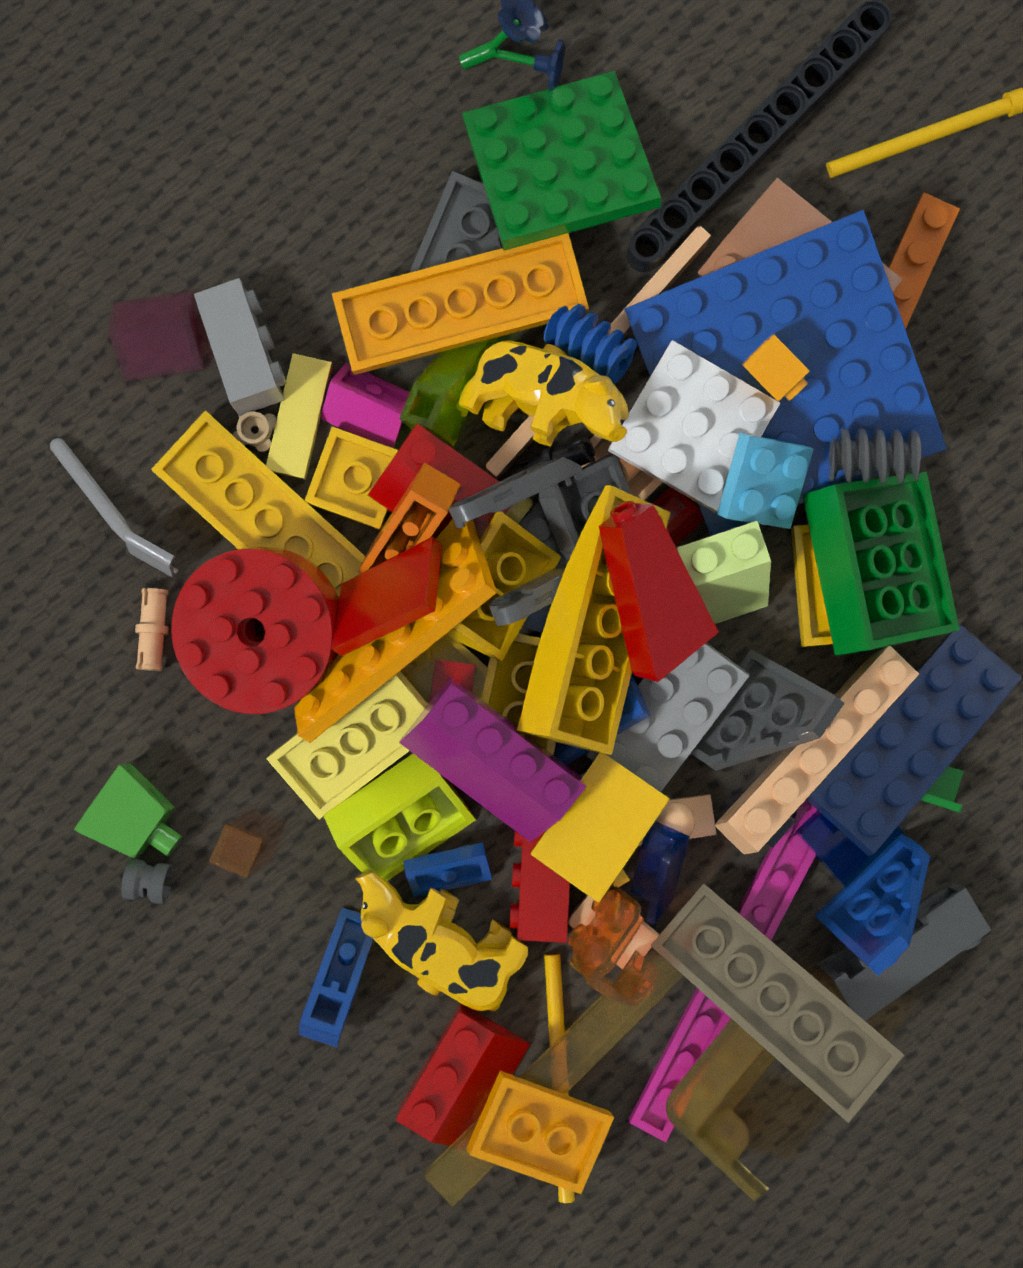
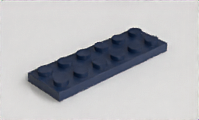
[806,624,1022,856]

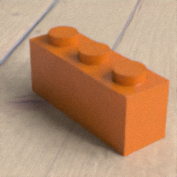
[358,462,460,574]

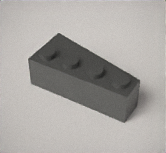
[816,883,991,1021]

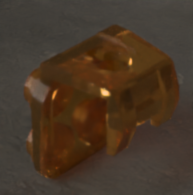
[568,889,659,1006]

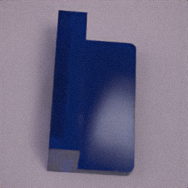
[630,821,690,924]

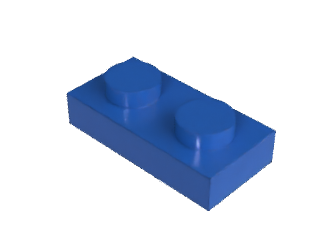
[404,842,492,898]

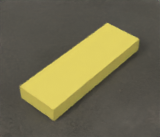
[266,353,333,480]

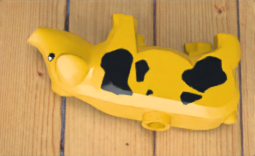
[459,340,629,446]
[355,871,528,1011]

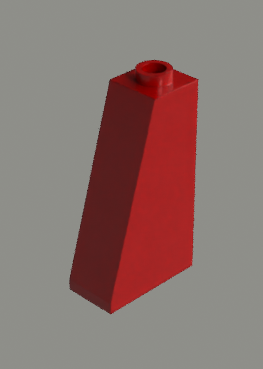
[598,501,719,682]

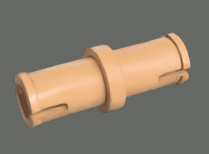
[135,588,169,671]

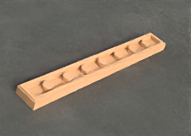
[486,226,711,480]

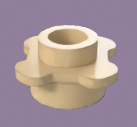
[233,411,277,452]

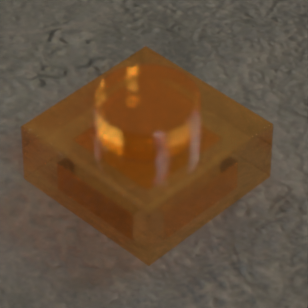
[209,823,265,878]

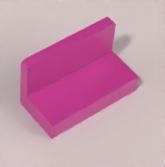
[321,363,418,449]

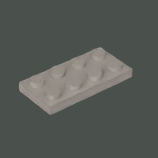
[586,643,749,792]

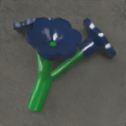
[459,0,566,91]

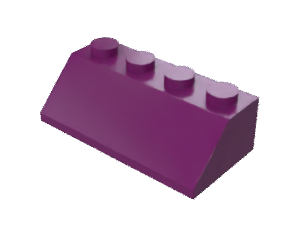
[399,676,586,842]

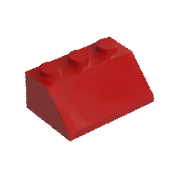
[367,424,511,540]
[395,1003,530,1150]

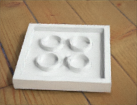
[608,340,780,513]

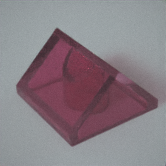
[108,291,205,382]

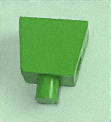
[74,763,183,858]

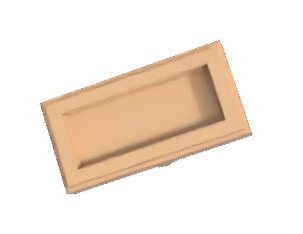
[639,794,717,846]

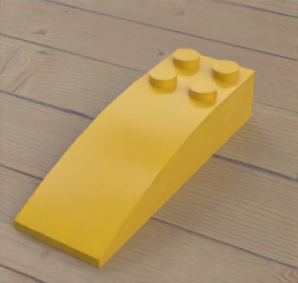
[517,485,670,755]

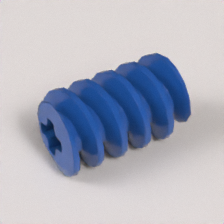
[544,304,637,385]

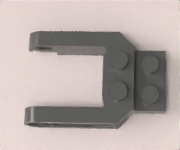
[448,454,632,626]

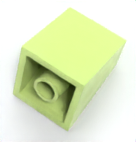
[676,521,771,624]

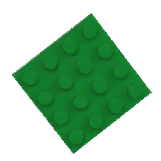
[462,71,661,251]

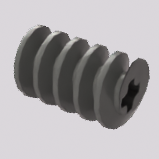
[828,428,921,484]

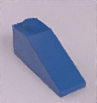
[298,907,374,1047]

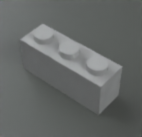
[194,278,287,416]

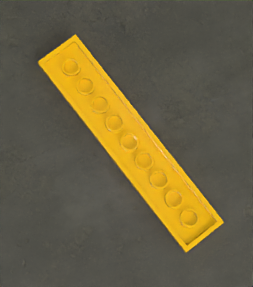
[151,410,488,704]

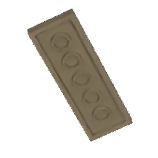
[651,884,905,1123]

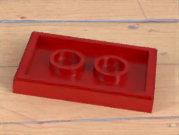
[331,537,442,656]

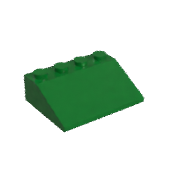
[802,472,960,655]

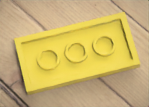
[266,671,428,819]

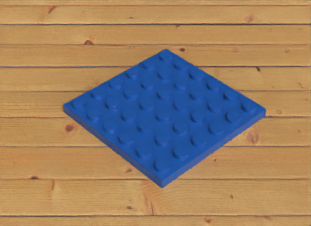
[625,210,947,536]

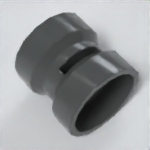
[121,859,173,905]

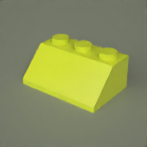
[323,754,476,881]

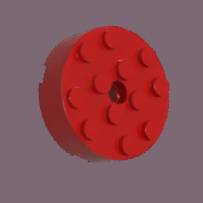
[172,546,339,714]

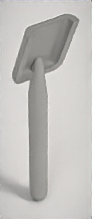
[50,438,179,578]

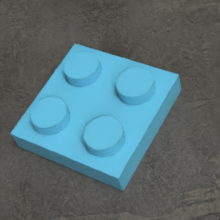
[717,433,814,529]

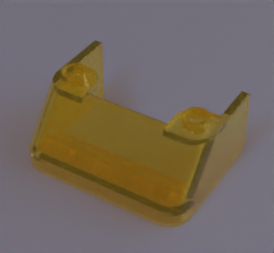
[666,1019,775,1202]

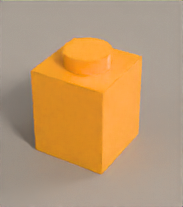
[742,334,809,401]

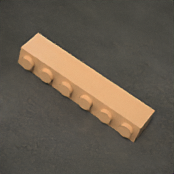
[714,646,919,854]

